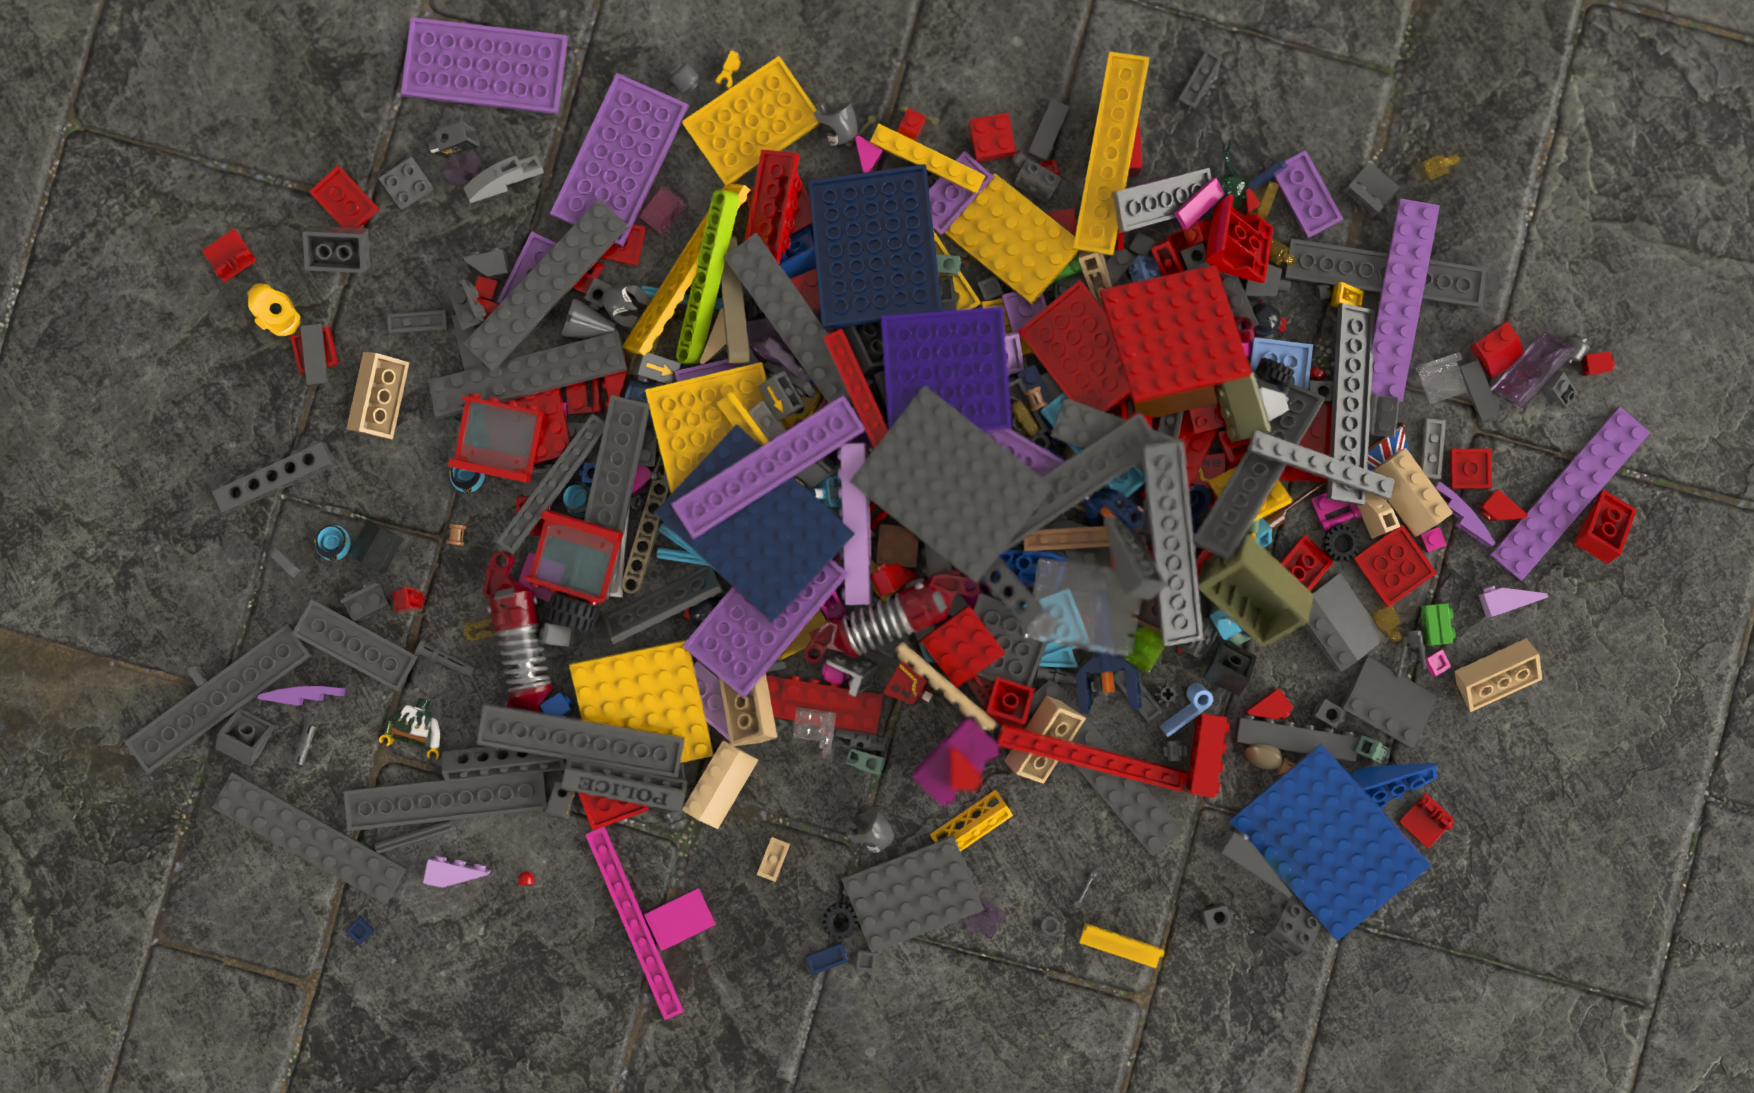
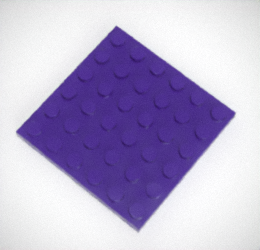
[881,307,1012,431]

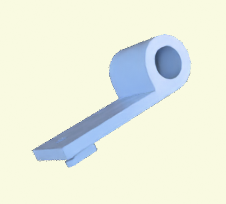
[1159,683,1213,737]

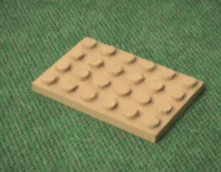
[897,642,996,730]

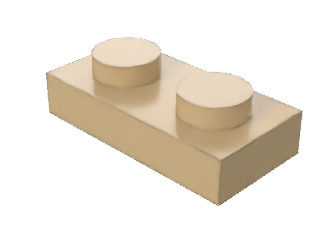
[757,837,790,882]

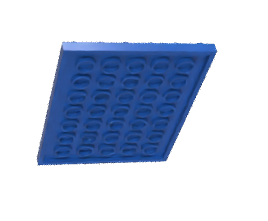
[1229,743,1431,941]

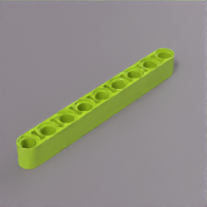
[676,190,739,364]

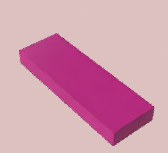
[1174,178,1225,229]

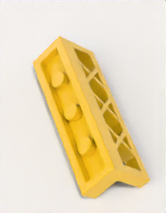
[716,391,769,447]
[930,790,1013,851]
[1079,923,1164,968]

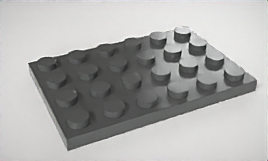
[842,835,984,953]

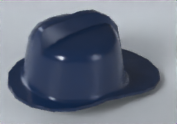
[1188,484,1211,522]

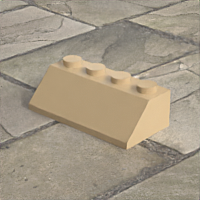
[347,352,410,439]
[1371,448,1453,537]
[1454,638,1542,712]
[719,673,777,746]
[1004,695,1086,784]
[682,740,758,829]

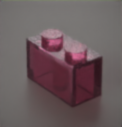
[639,186,684,235]

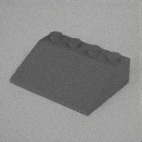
[1304,573,1386,672]
[1339,656,1437,748]

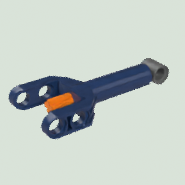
[1031,434,1144,528]
[1076,573,1142,714]

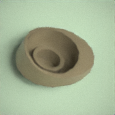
[1244,744,1282,770]

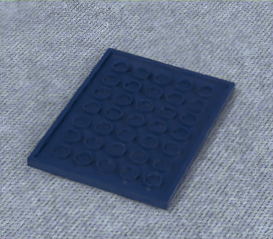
[808,164,943,329]
[654,424,855,623]

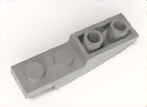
[464,155,544,203]

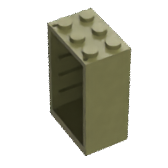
[1198,534,1314,647]

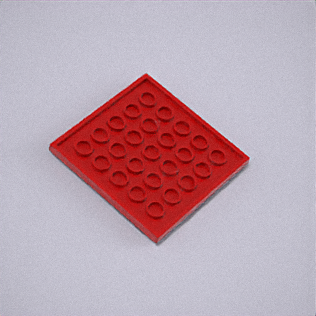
[1100,265,1252,403]

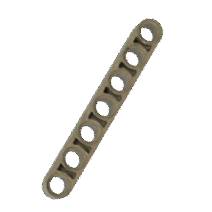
[720,236,749,363]
[622,462,670,594]

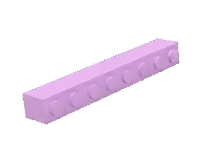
[838,443,873,605]

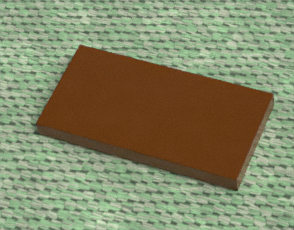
[1133,385,1217,418]

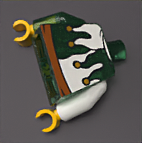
[379,698,440,760]

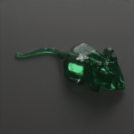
[1222,140,1246,209]

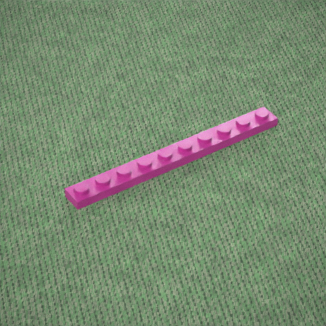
[586,826,684,1020]

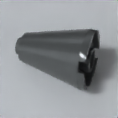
[561,298,618,339]

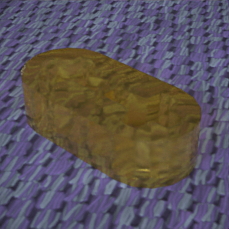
[1257,180,1279,219]
[1011,400,1039,437]
[464,619,497,641]

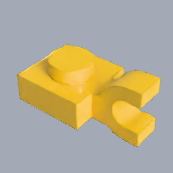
[716,50,741,89]

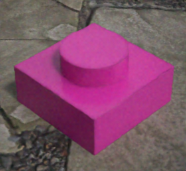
[1419,527,1446,553]
[1425,649,1451,676]

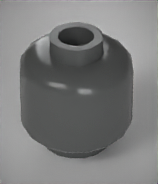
[670,63,699,92]
[1559,334,1590,364]

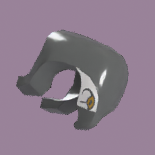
[813,102,858,146]
[602,284,651,327]
[846,807,895,854]

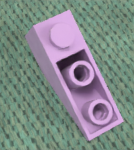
[423,855,491,888]

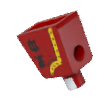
[1192,453,1226,491]
[883,660,933,704]

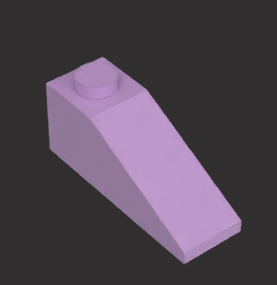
[1478,585,1548,617]

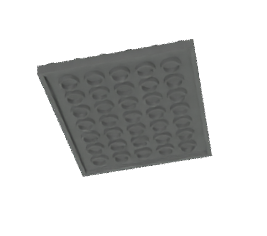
[849,386,1053,583]

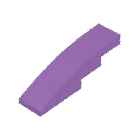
[1433,481,1495,547]
[258,686,346,705]

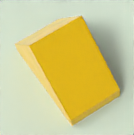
[1330,282,1364,307]

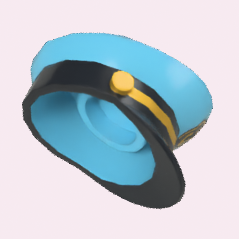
[449,467,485,493]
[562,482,591,517]
[314,525,351,561]

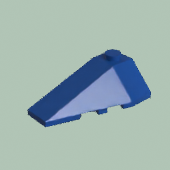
[780,226,817,277]
[996,550,1068,593]
[1351,763,1437,809]

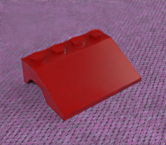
[1205,194,1273,284]

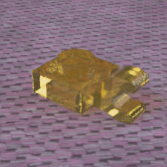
[1422,154,1460,181]
[1269,238,1297,267]
[1373,606,1402,642]

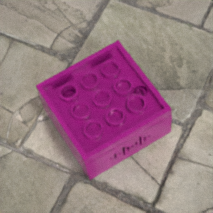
[911,716,999,806]

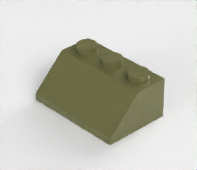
[1214,373,1271,442]

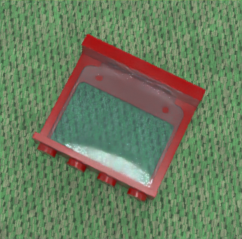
[448,393,544,482]
[524,510,624,605]

